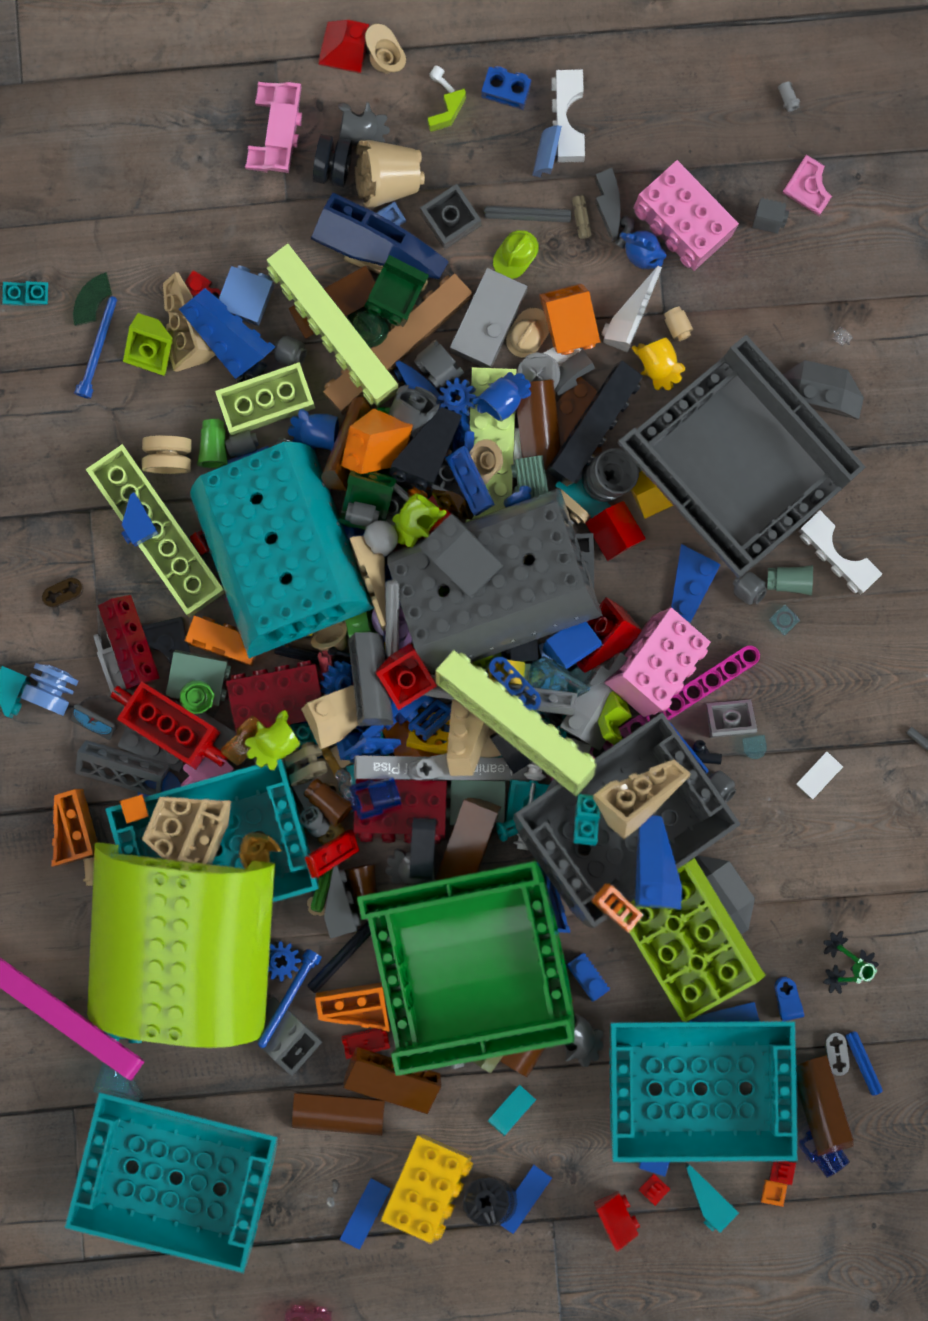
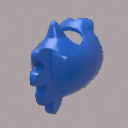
[619,231,667,269]
[472,372,531,422]
[287,409,339,452]

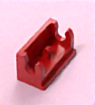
[342,1028,391,1059]

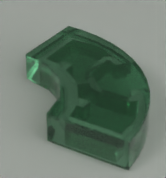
[73,272,113,327]

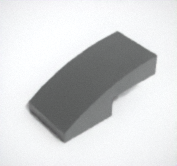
[555,350,595,395]
[582,653,627,688]

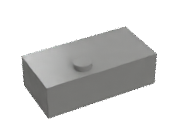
[450,268,527,368]

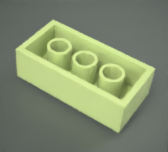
[215,362,315,436]

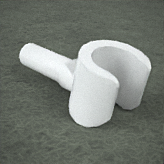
[430,65,455,93]

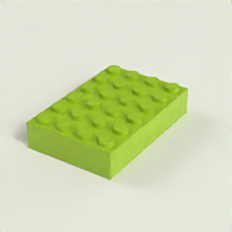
[618,858,765,1022]

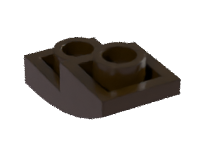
[432,490,474,520]

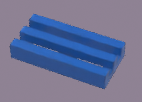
[408,699,451,741]

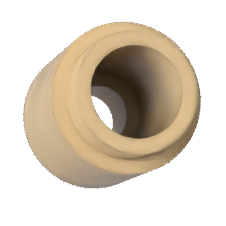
[664,306,693,341]

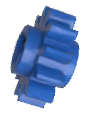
[437,378,477,416]
[320,661,353,696]
[268,941,302,982]

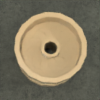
[142,436,192,474]

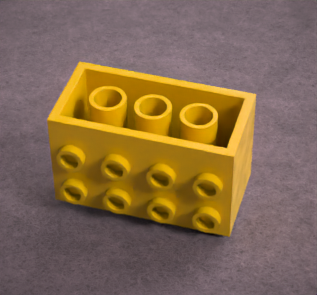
[381,1134,473,1244]

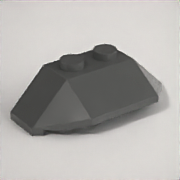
[783,360,864,420]
[691,855,755,935]

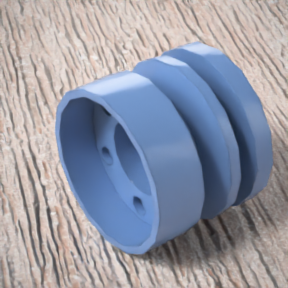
[21,663,78,716]

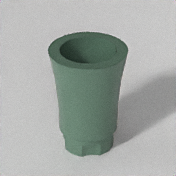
[767,565,813,596]

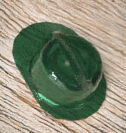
[347,307,389,348]

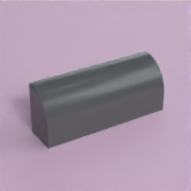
[348,632,394,726]

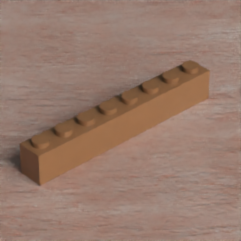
[323,273,473,414]

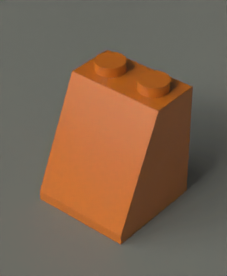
[539,283,600,355]
[341,408,413,474]

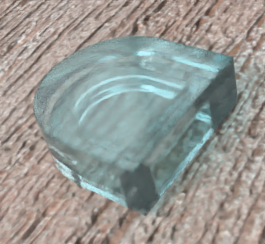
[742,735,767,759]

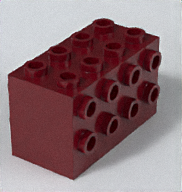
[226,660,323,735]
[354,779,447,844]

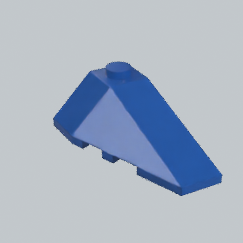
[635,816,682,909]

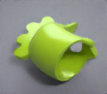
[392,493,447,548]
[245,710,300,770]

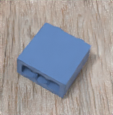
[219,265,274,326]

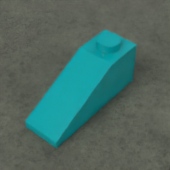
[685,1163,739,1233]

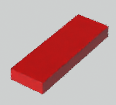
[305,830,360,878]

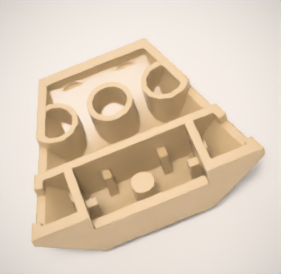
[142,797,231,865]

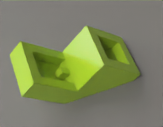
[428,89,466,132]
[598,691,632,745]

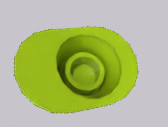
[493,230,539,279]

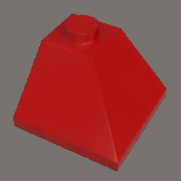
[318,20,370,74]
[376,643,437,710]

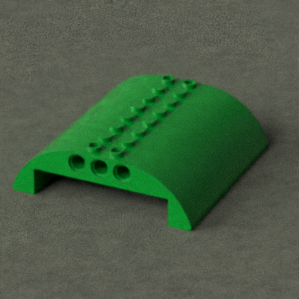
[357,861,575,1076]

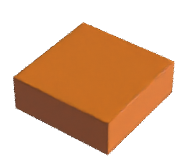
[120,795,149,823]
[760,1179,788,1207]

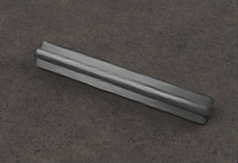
[484,206,571,222]

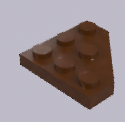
[556,377,602,467]

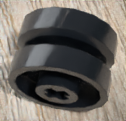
[313,134,352,187]

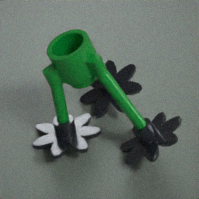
[823,931,879,994]

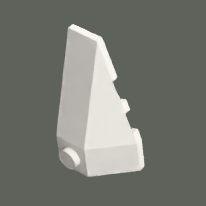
[601,266,662,353]

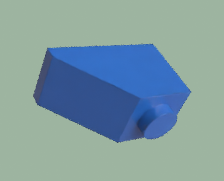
[121,492,159,547]

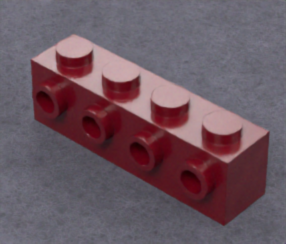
[98,595,160,689]

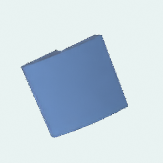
[532,125,562,178]

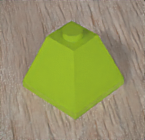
[123,313,173,376]

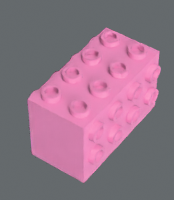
[634,160,739,271]
[604,608,711,717]

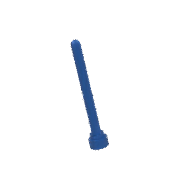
[74,296,117,399]
[258,949,322,1048]

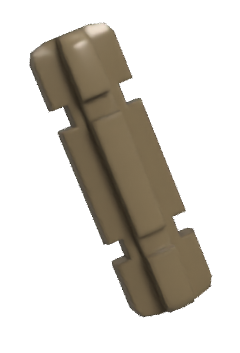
[572,195,591,239]

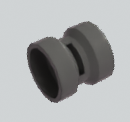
[299,806,330,837]

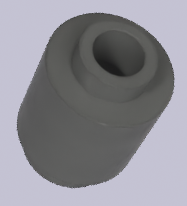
[225,430,259,457]
[345,501,380,527]

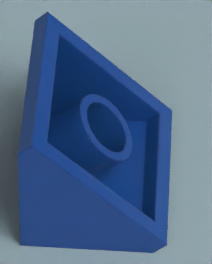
[542,622,602,669]

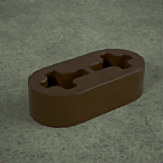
[42,578,84,608]

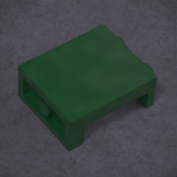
[364,255,429,327]
[338,470,396,530]

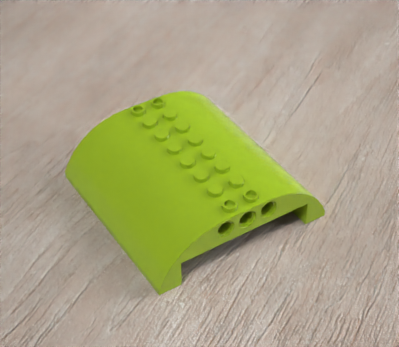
[87,842,275,1048]

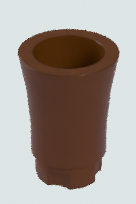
[303,778,355,828]
[344,864,378,913]

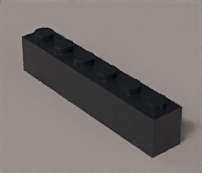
[546,361,643,486]

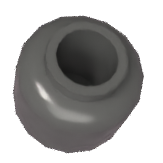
[273,335,307,366]
[733,572,767,605]
[707,771,736,803]

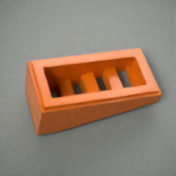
[592,884,643,932]

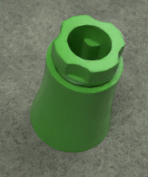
[197,419,228,468]

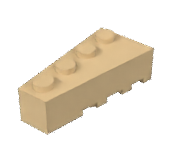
[447,699,490,776]

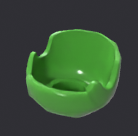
[180,680,215,714]

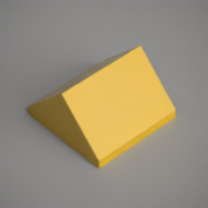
[631,471,673,519]

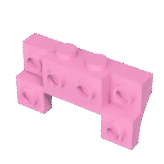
[245,82,302,173]

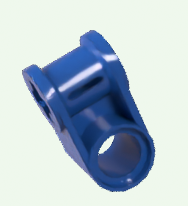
[774,977,804,1022]

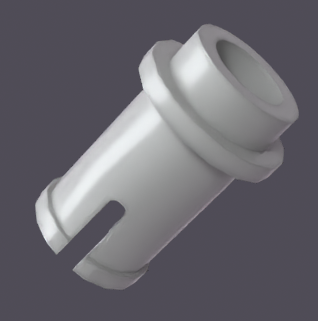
[778,82,800,112]

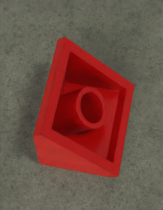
[585,501,646,562]

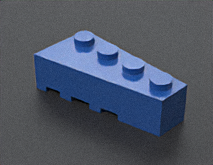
[179,288,275,379]

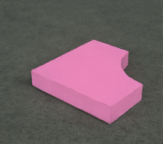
[782,155,832,216]

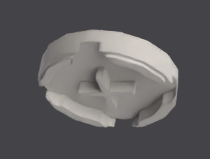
[517,352,560,390]

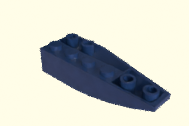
[311,193,449,280]

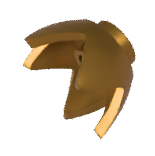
[240,833,281,869]

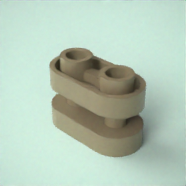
[283,742,328,786]

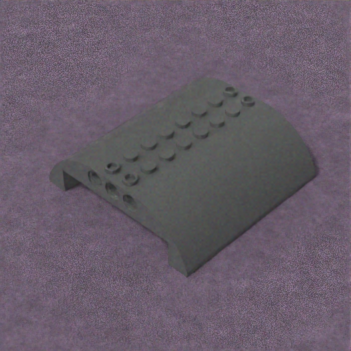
[617,335,866,578]

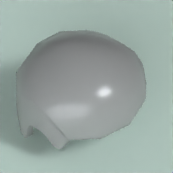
[364,521,398,557]

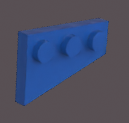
[671,544,721,623]

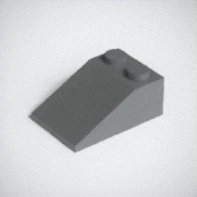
[419,514,503,598]

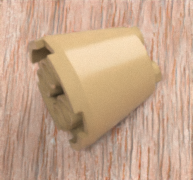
[355,140,425,208]

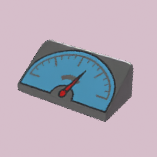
[71,704,117,740]

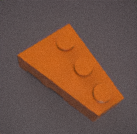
[185,616,256,666]
[51,789,98,867]
[315,982,390,1031]

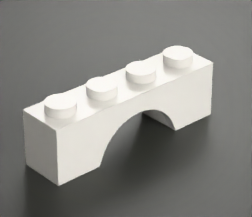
[552,70,585,162]
[799,510,882,595]

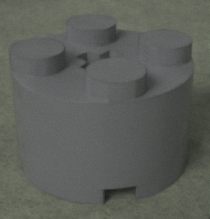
[414,339,464,392]
[388,385,439,437]

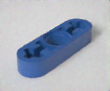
[489,657,541,711]

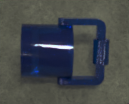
[350,777,402,819]
[799,1130,850,1178]

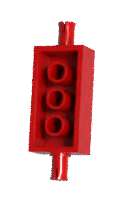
[111,681,229,770]

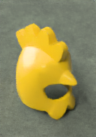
[632,337,685,390]

